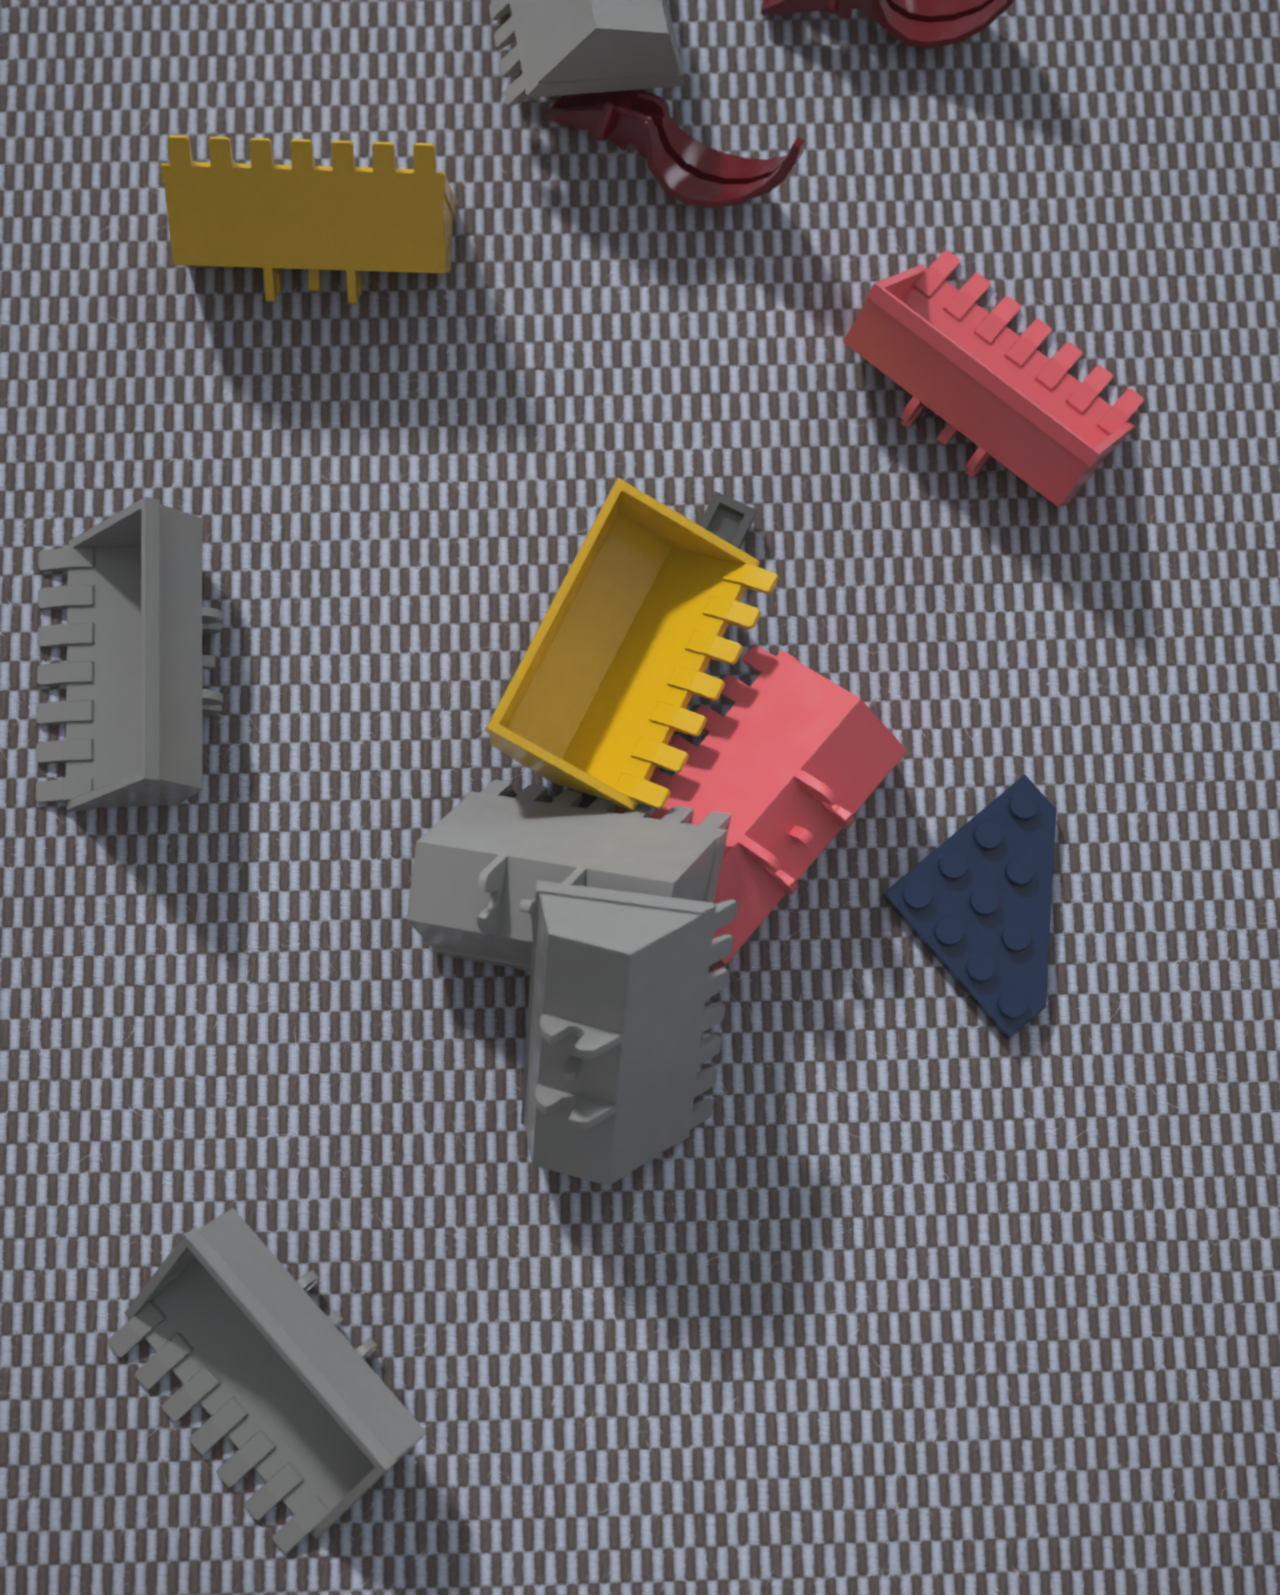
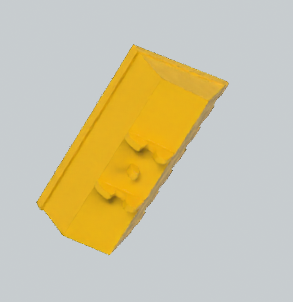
[160,135,456,305]
[485,478,779,811]

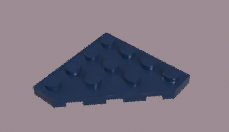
[882,774,1056,1040]

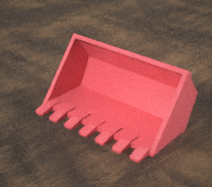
[843,250,1144,507]
[614,645,907,971]

